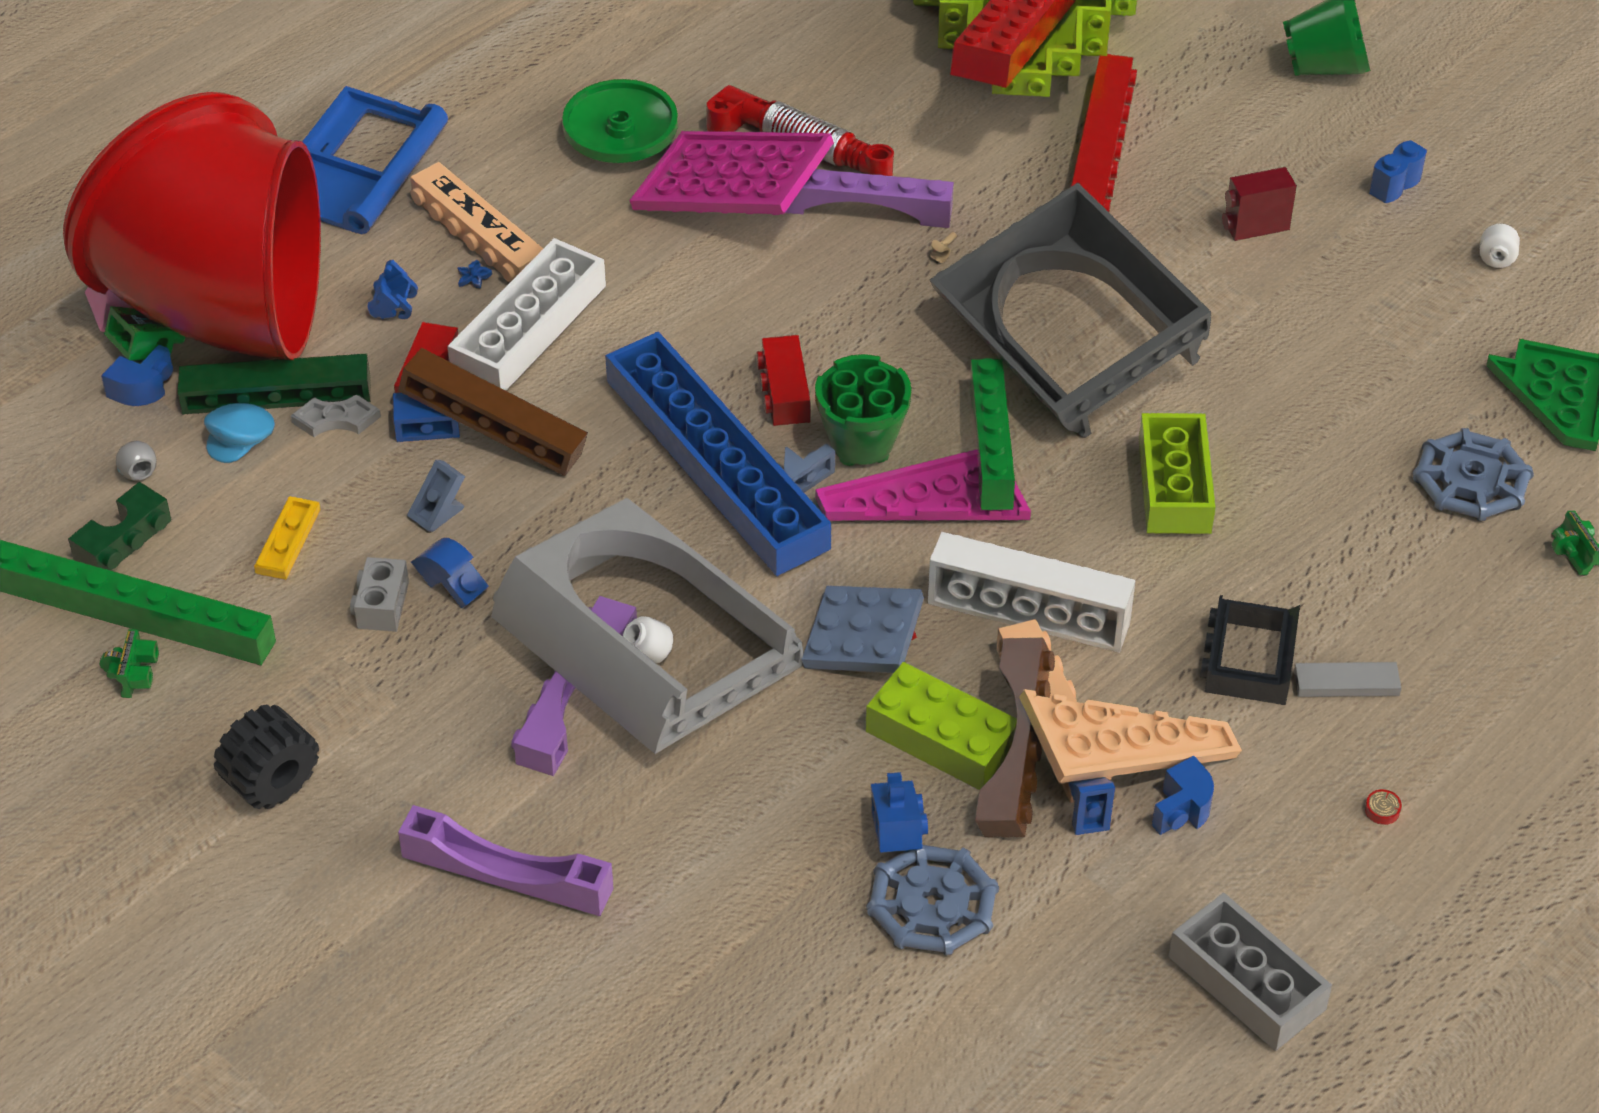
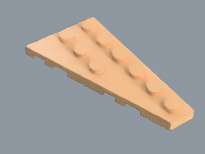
[1019,689,1242,784]

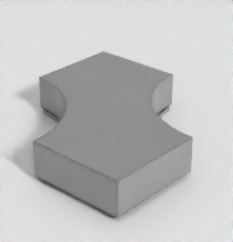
[291,395,381,437]

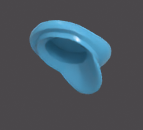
[204,403,275,463]

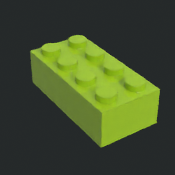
[1138,413,1216,534]
[866,662,1017,790]

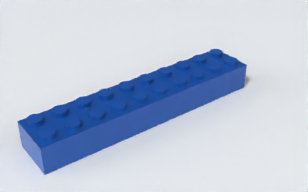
[605,331,831,576]

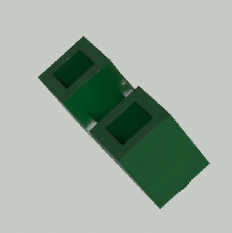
[68,481,172,571]

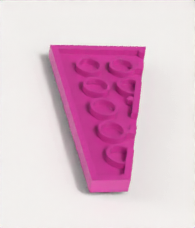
[815,449,1031,521]

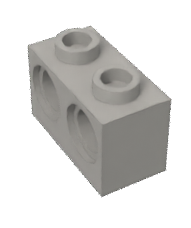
[350,557,409,632]

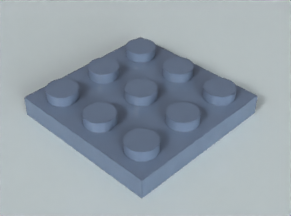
[802,586,924,673]

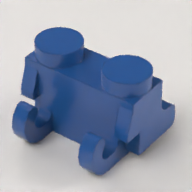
[367,260,418,319]

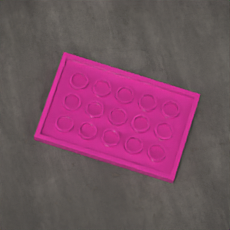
[629,131,834,215]

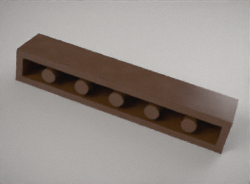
[398,348,588,476]

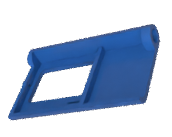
[302,86,448,234]

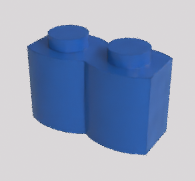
[1369,140,1427,203]

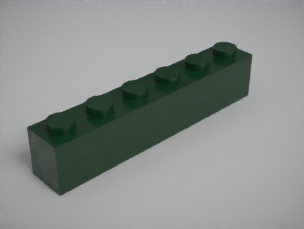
[178,353,371,415]

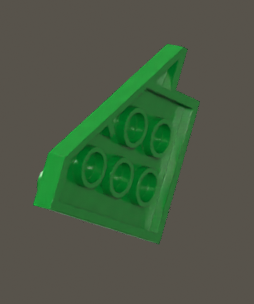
[1486,339,1599,451]

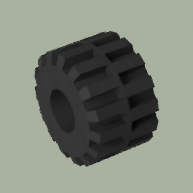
[214,704,319,809]

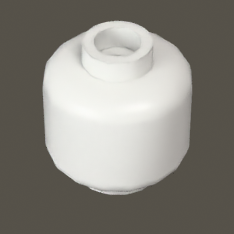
[1480,224,1520,268]
[623,616,673,664]

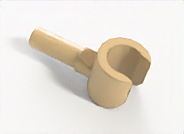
[929,232,957,263]

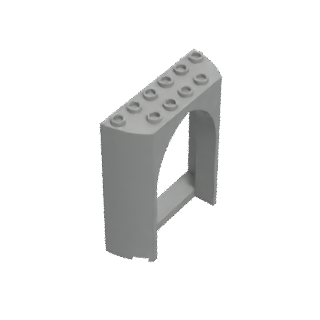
[491,498,803,754]

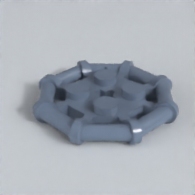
[1412,428,1534,521]
[866,844,999,956]

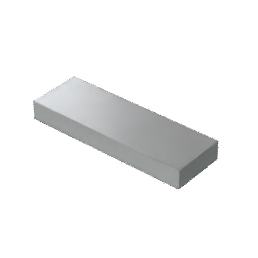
[1294,662,1401,697]

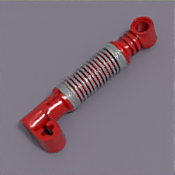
[706,85,894,176]

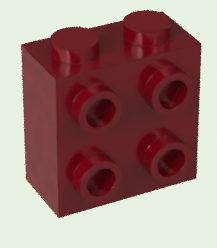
[1222,167,1297,241]

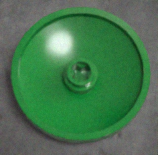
[562,79,678,163]

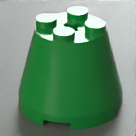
[1283,0,1371,76]
[815,354,912,466]

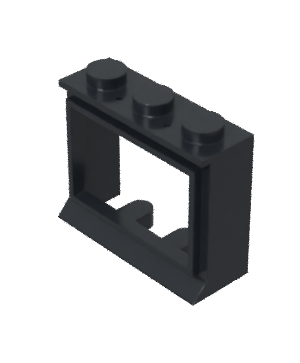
[1200,595,1300,705]

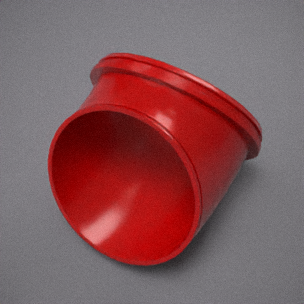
[63,92,321,360]

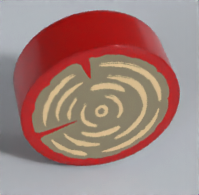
[1365,789,1402,825]

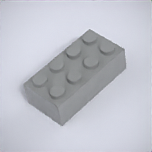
[1169,892,1332,1051]

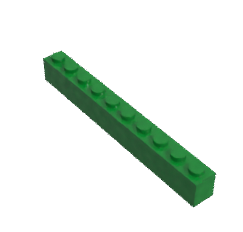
[0,540,276,666]

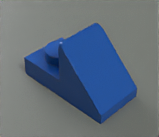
[1069,777,1115,835]

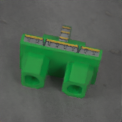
[1551,511,1599,575]
[99,629,159,698]

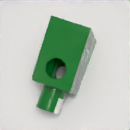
[104,306,185,360]

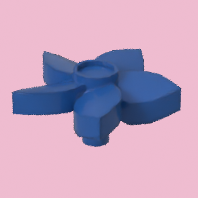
[457,260,493,289]

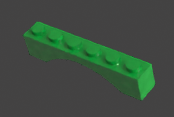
[970,358,1015,510]

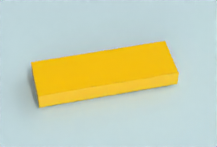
[254,496,321,580]

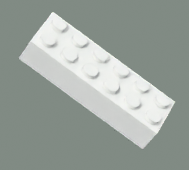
[448,238,606,390]
[928,532,1135,653]

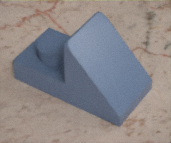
[784,443,835,493]
[407,460,465,532]

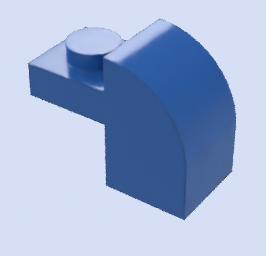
[101,345,174,406]
[411,538,489,608]
[1152,756,1214,835]

